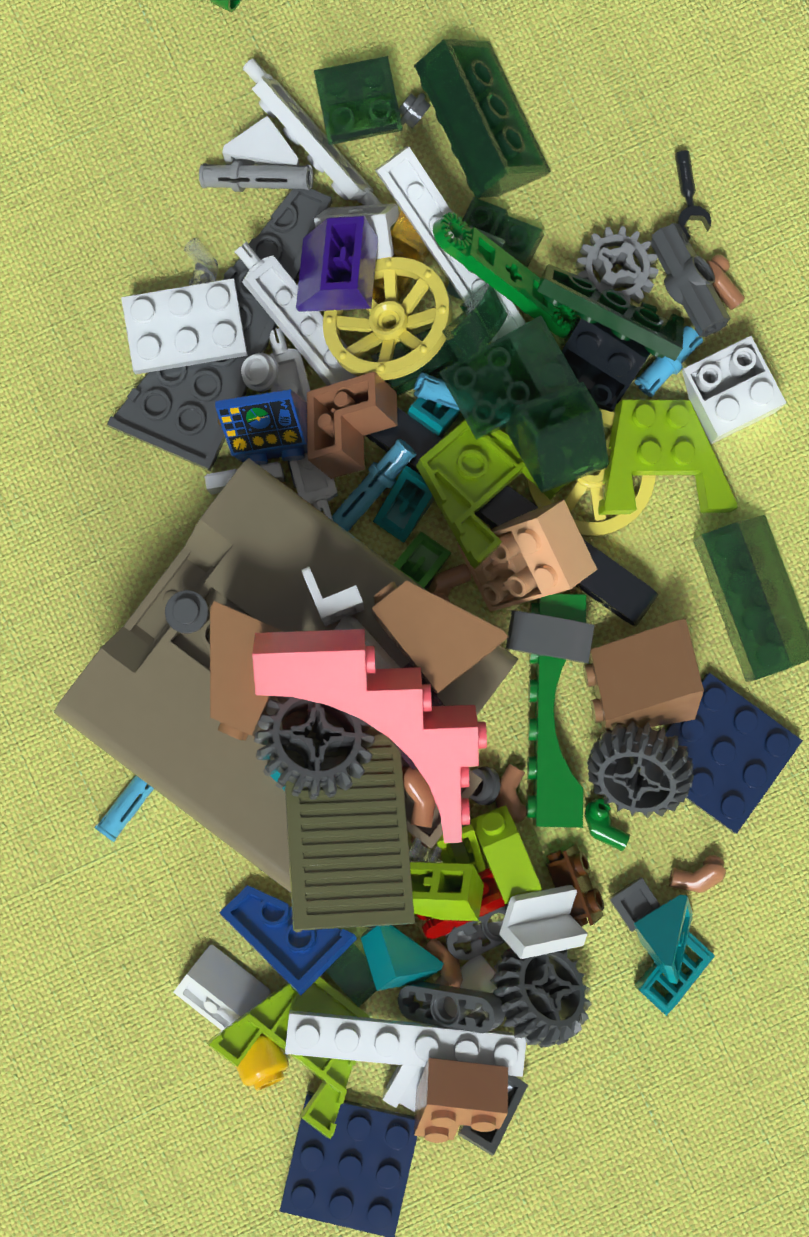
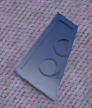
[219,885,357,995]

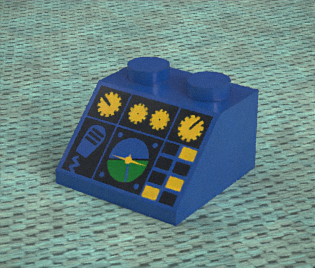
[215,389,308,465]

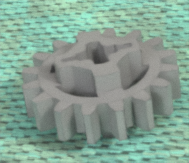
[575,226,659,304]

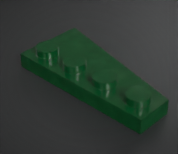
[538,264,684,361]

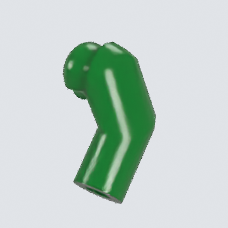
[585,798,630,851]

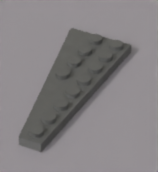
[107,189,332,471]

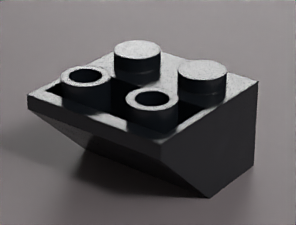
[548,318,651,412]

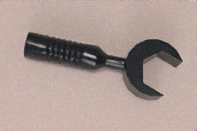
[675,150,711,240]

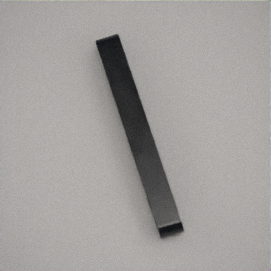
[365,407,658,627]

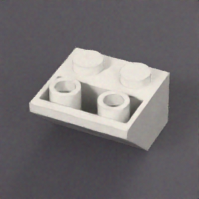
[682,336,786,445]

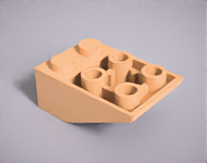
[457,500,597,612]

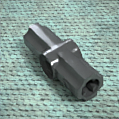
[650,223,730,337]

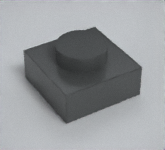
[608,877,661,932]

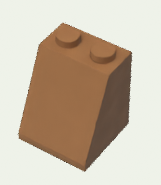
[371,580,508,696]
[210,601,284,741]
[583,619,704,733]

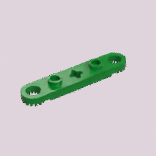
[433,212,580,338]

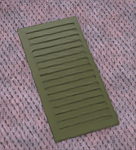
[281,709,415,932]

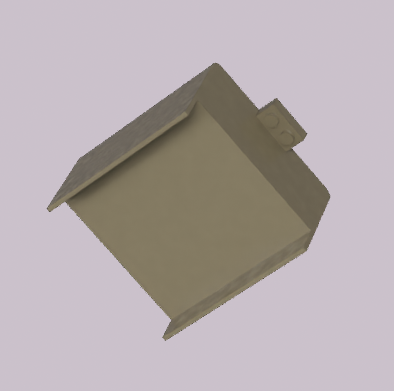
[54,458,518,893]

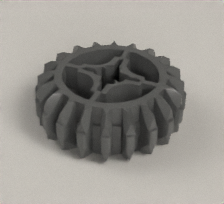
[254,696,375,800]
[587,721,694,819]
[490,948,592,1048]

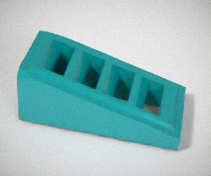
[634,932,715,1016]

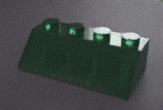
[414,39,551,198]
[693,515,809,682]

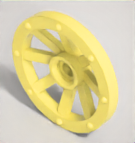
[323,257,452,380]
[526,408,656,537]

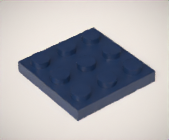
[665,673,803,834]
[279,1091,417,1237]

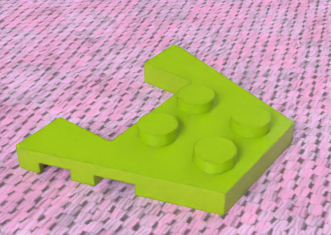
[598,400,738,515]
[416,415,577,569]
[207,977,370,1139]

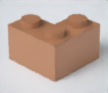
[307,371,398,479]
[414,1058,508,1143]

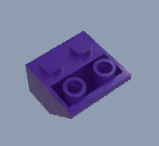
[296,216,378,312]

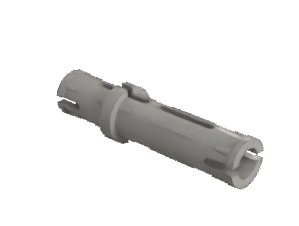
[199,161,313,192]

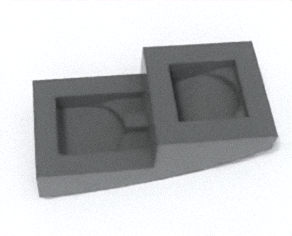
[506,611,595,663]

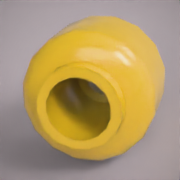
[236,1033,289,1091]

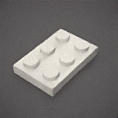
[121,278,248,374]

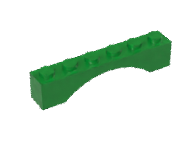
[526,594,586,828]

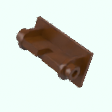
[546,843,604,927]

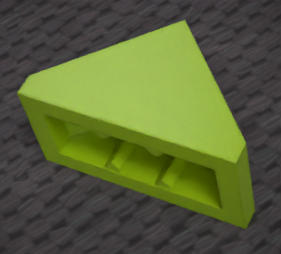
[436,823,486,873]

